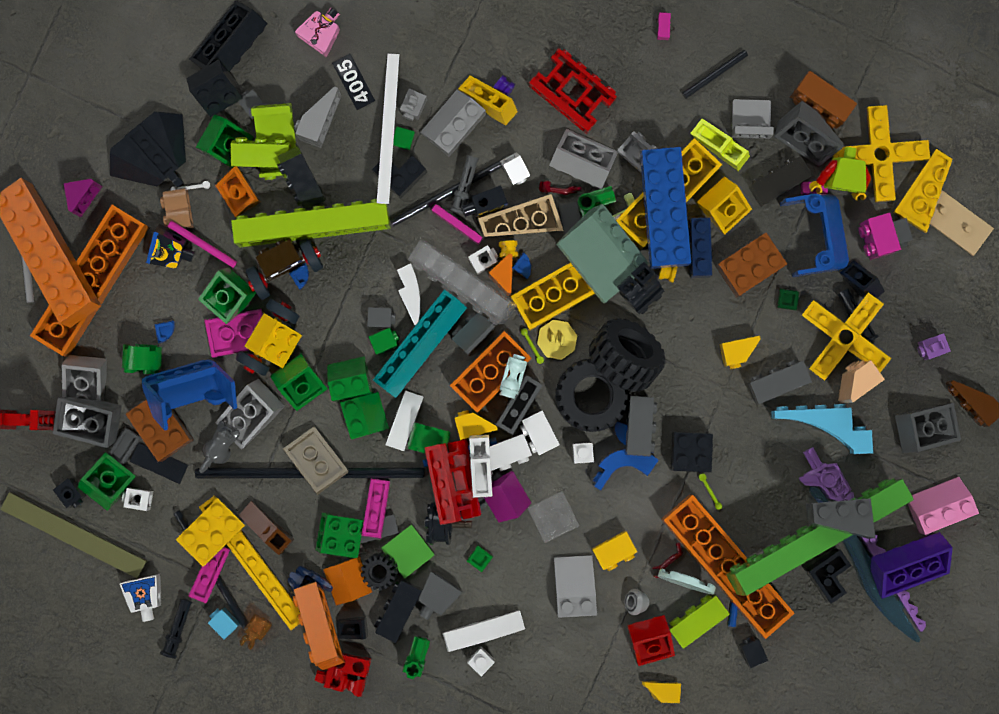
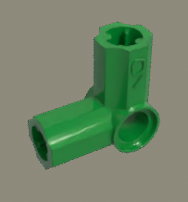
[577,186,616,217]
[402,636,430,679]

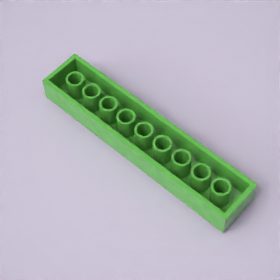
[726,478,914,596]

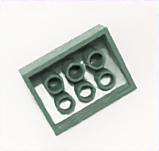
[556,204,649,303]

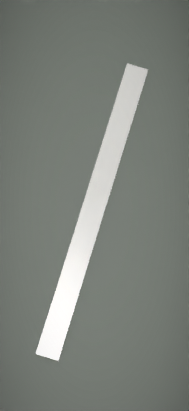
[377,54,399,204]

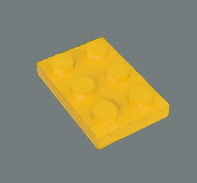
[176,498,245,567]

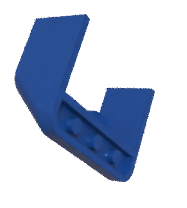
[780,194,849,277]
[142,360,237,431]

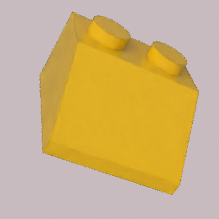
[697,176,752,235]

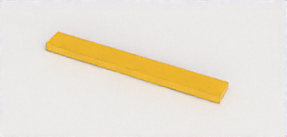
[199,495,300,630]

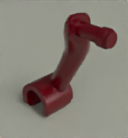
[539,181,581,195]
[652,543,683,578]

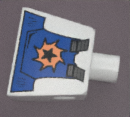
[120,574,161,622]

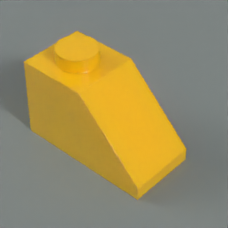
[719,336,760,369]
[455,410,498,440]

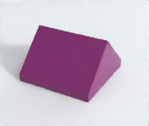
[64,179,103,217]
[484,470,531,522]

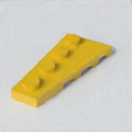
[893,149,953,233]

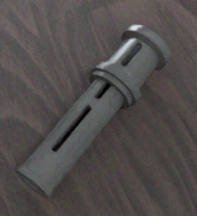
[450,155,479,214]

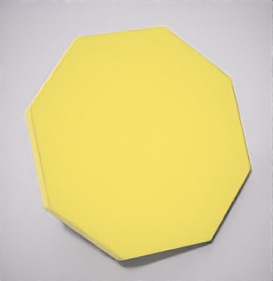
[537,320,577,360]

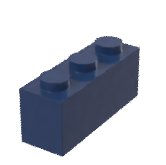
[689,218,712,278]

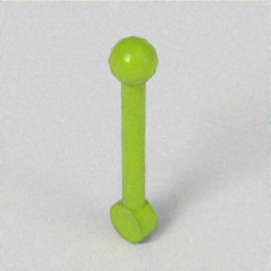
[521,328,544,364]
[699,474,722,510]

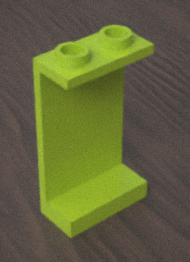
[251,103,296,180]

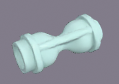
[500,354,527,399]

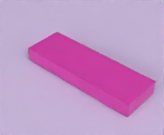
[432,204,482,245]
[362,478,390,539]
[189,547,230,603]

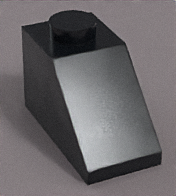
[840,260,885,299]

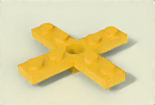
[833,105,930,202]
[802,292,892,381]

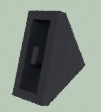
[336,616,368,640]

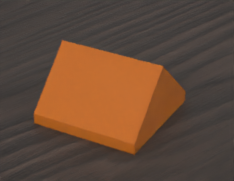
[215,166,260,217]
[489,254,513,296]
[323,556,372,606]

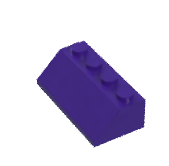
[871,532,953,599]

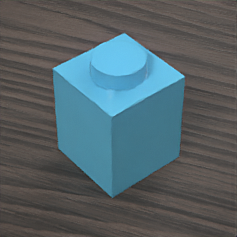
[208,607,240,639]

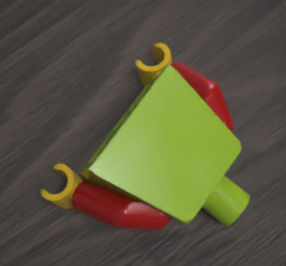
[809,147,871,200]

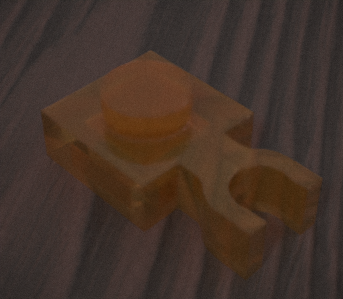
[240,614,272,650]

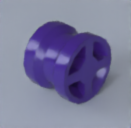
[493,75,516,96]

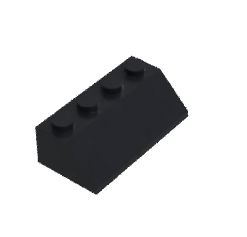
[189,0,268,72]

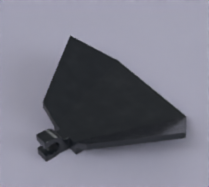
[110,111,186,188]

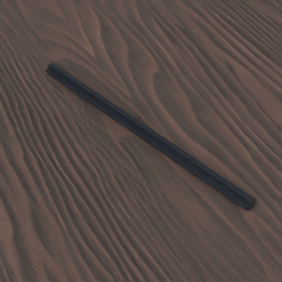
[195,468,425,479]

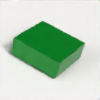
[393,127,415,151]
[467,545,493,572]

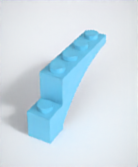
[771,404,873,454]

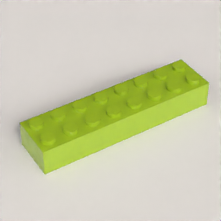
[231,199,391,248]

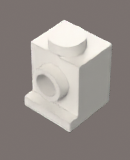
[468,245,499,275]
[122,488,154,511]

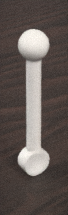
[171,181,210,191]

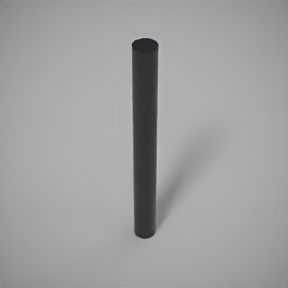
[682,50,748,99]

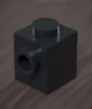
[53,478,86,509]

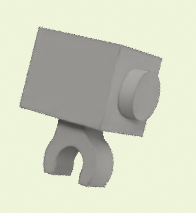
[400,89,427,121]

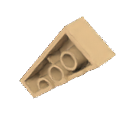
[478,194,564,237]

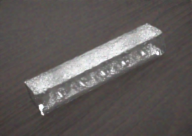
[408,240,517,325]

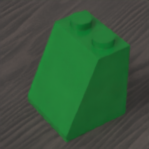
[327,356,373,402]

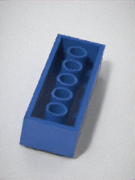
[640,147,691,269]

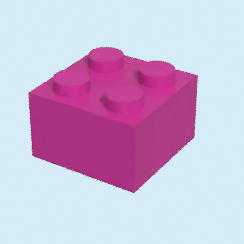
[858,213,901,260]

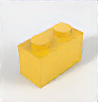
[591,531,637,571]

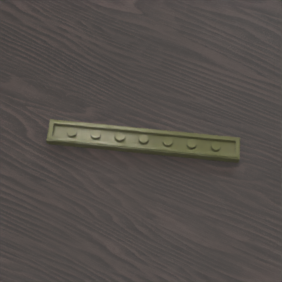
[0,492,147,579]

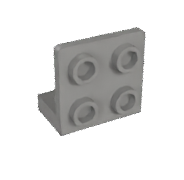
[732,99,774,139]

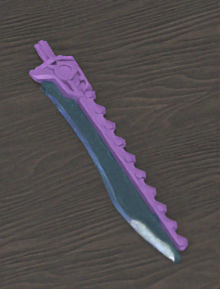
[799,447,926,642]

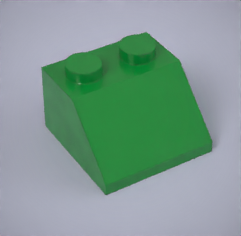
[196,115,253,168]
[198,267,256,324]
[270,354,327,411]
[340,392,389,440]
[77,452,136,511]

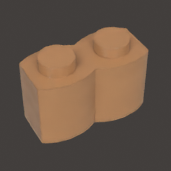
[160,188,194,230]

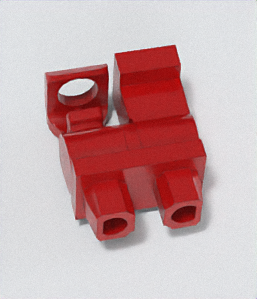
[315,653,372,697]

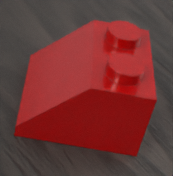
[627,615,675,666]

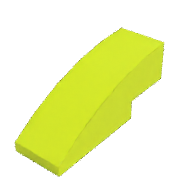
[690,119,750,171]

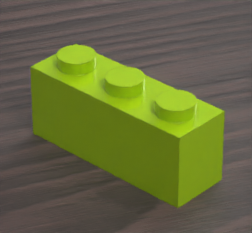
[231,137,291,168]
[669,594,730,649]

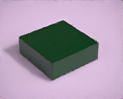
[777,289,799,311]

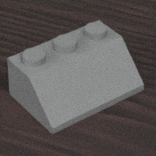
[420,90,486,157]
[549,129,618,189]

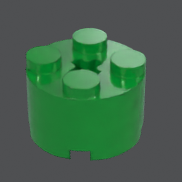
[122,344,162,374]
[407,422,450,454]

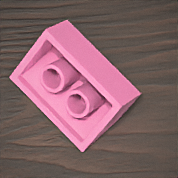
[908,477,979,535]

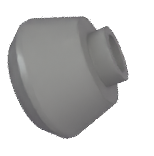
[624,589,649,615]

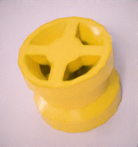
[499,240,518,258]
[658,267,678,283]

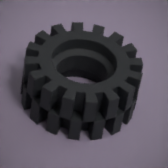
[361,553,399,590]

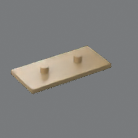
[930,190,994,256]

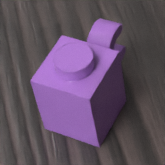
[917,334,951,360]

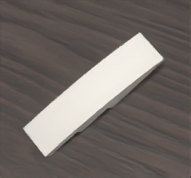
[443,611,525,652]

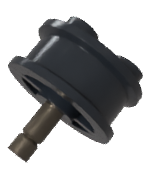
[425,502,472,545]

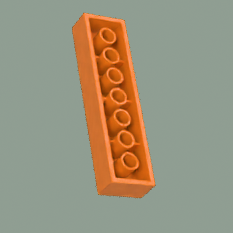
[0,178,101,328]
[30,205,149,357]
[661,494,795,639]

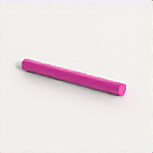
[167,220,237,268]

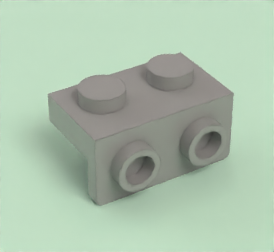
[617,131,658,173]

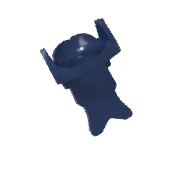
[287,566,333,595]

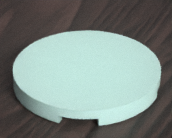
[658,569,716,595]

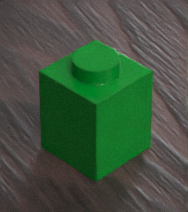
[369,328,400,355]

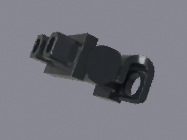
[616,262,665,314]

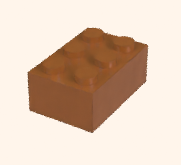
[790,71,857,129]
[715,233,787,298]
[126,400,194,462]

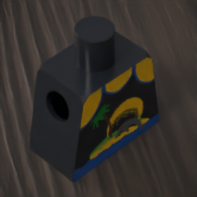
[461,185,508,218]
[146,224,195,268]

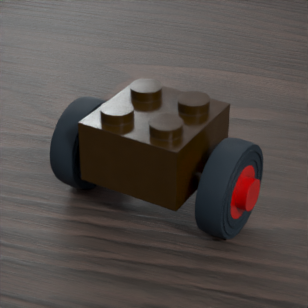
[246,238,323,300]

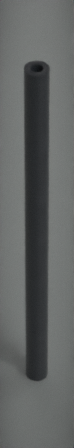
[390,156,507,227]
[173,510,250,629]

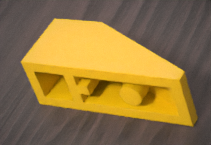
[458,75,518,125]

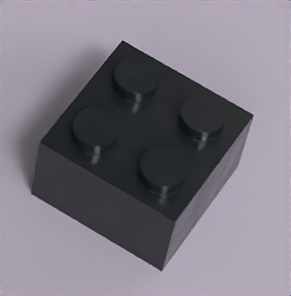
[186,60,243,117]
[671,432,713,472]

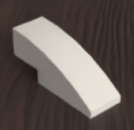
[397,263,421,326]
[386,391,424,451]
[469,435,492,498]

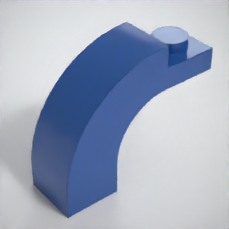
[593,449,658,491]

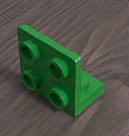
[315,512,364,558]

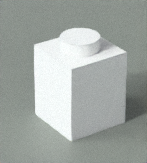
[500,152,530,185]
[572,443,594,464]
[467,646,495,677]

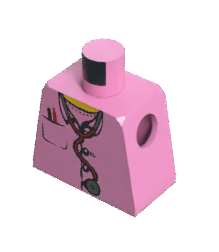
[295,8,340,57]

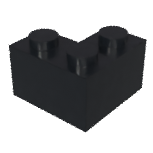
[372,155,427,199]
[805,548,852,604]

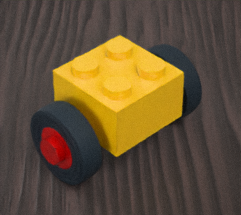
[236,299,302,376]

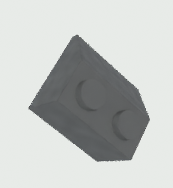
[452,312,495,356]

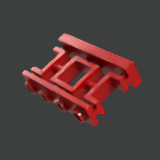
[529,48,617,135]
[0,409,56,430]
[425,440,481,525]

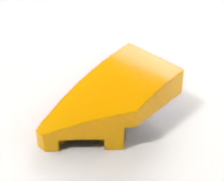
[642,681,681,703]

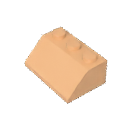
[838,360,885,403]

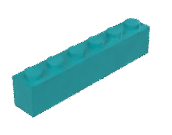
[373,289,467,398]

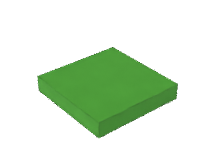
[381,524,435,579]

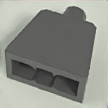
[418,571,462,620]

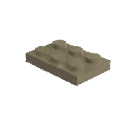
[283,427,348,495]

